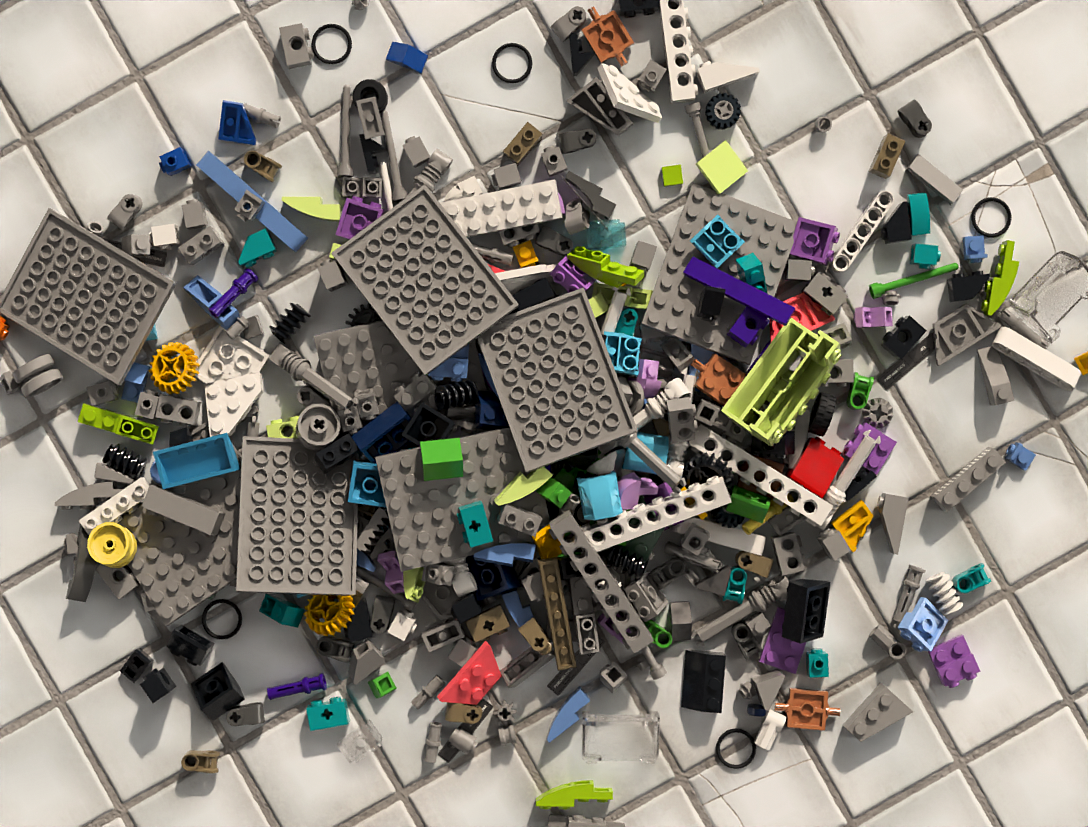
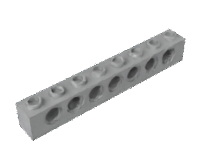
[548,510,654,653]

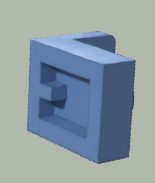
[963,235,988,263]
[1005,442,1036,471]

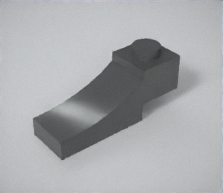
[565,171,616,221]

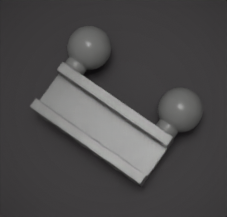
[357,507,390,554]

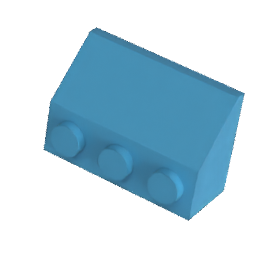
[348,460,386,507]

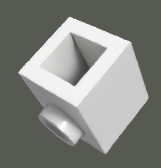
[149,224,180,250]
[388,609,417,641]

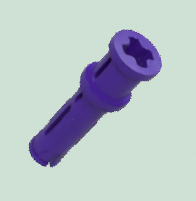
[208,268,258,318]
[267,673,327,700]

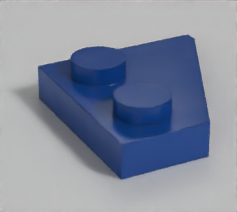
[218,100,257,145]

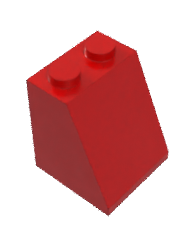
[784,436,844,498]

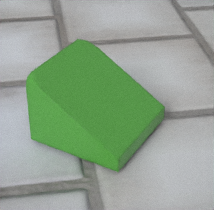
[368,672,397,699]

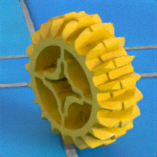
[148,342,200,394]
[304,595,355,636]

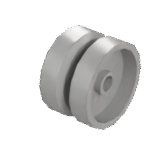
[12,354,64,398]
[295,404,341,451]

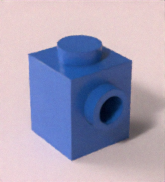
[159,147,192,176]

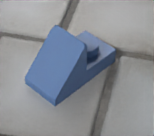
[121,362,150,403]

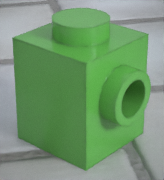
[536,478,572,509]

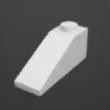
[696,61,760,94]

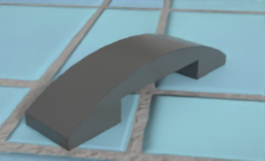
[66,524,97,602]

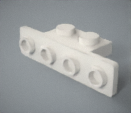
[79,477,149,536]

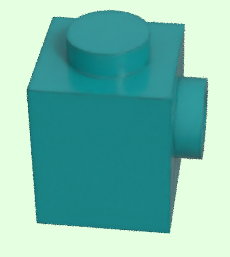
[910,244,941,269]
[806,648,829,678]

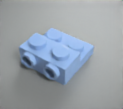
[898,597,949,652]

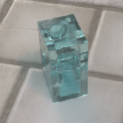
[586,219,626,249]

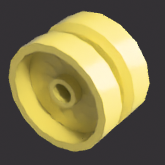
[87,522,137,568]

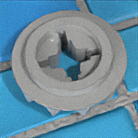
[862,398,893,428]

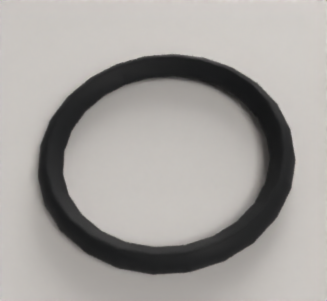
[311,24,352,64]
[492,43,532,83]
[971,197,1012,238]
[202,599,242,640]
[716,728,756,769]

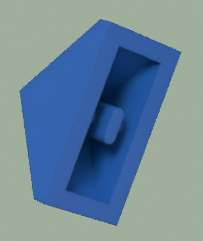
[386,41,428,74]

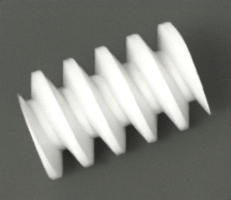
[925,572,963,615]

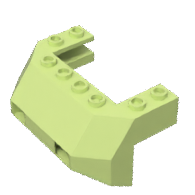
[721,318,842,446]

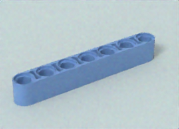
[196,151,308,252]

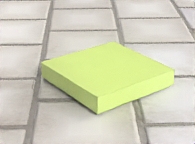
[696,140,748,194]

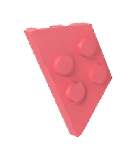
[769,292,835,343]
[437,641,502,705]

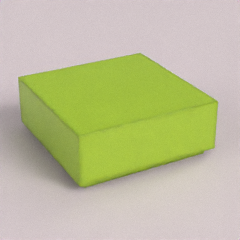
[661,164,683,187]

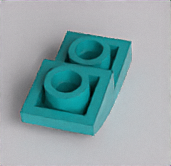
[907,193,930,236]

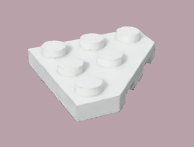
[597,63,662,123]
[195,326,270,384]
[204,372,264,437]

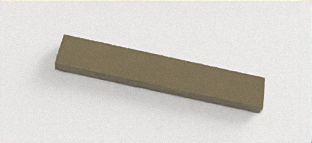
[538,557,577,671]

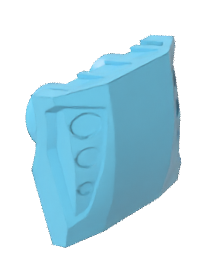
[690,215,745,269]
[604,331,642,377]
[622,432,669,474]
[577,471,623,520]

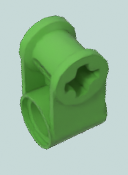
[846,372,874,410]
[643,619,672,648]

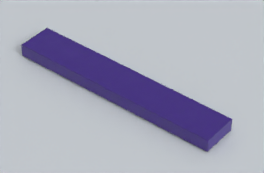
[683,257,795,326]

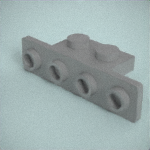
[548,814,625,827]

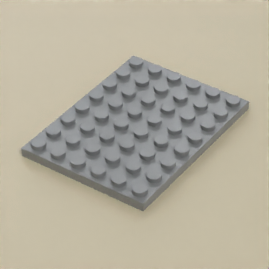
[641,183,797,365]
[331,184,519,376]
[0,208,177,385]
[477,287,638,473]
[314,320,487,438]
[375,427,550,572]
[236,436,359,596]
[117,444,242,626]

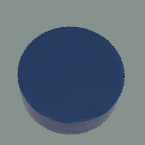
[747,704,767,717]

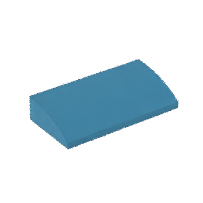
[153,433,240,489]

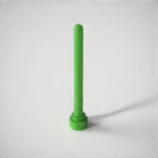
[869,263,959,299]

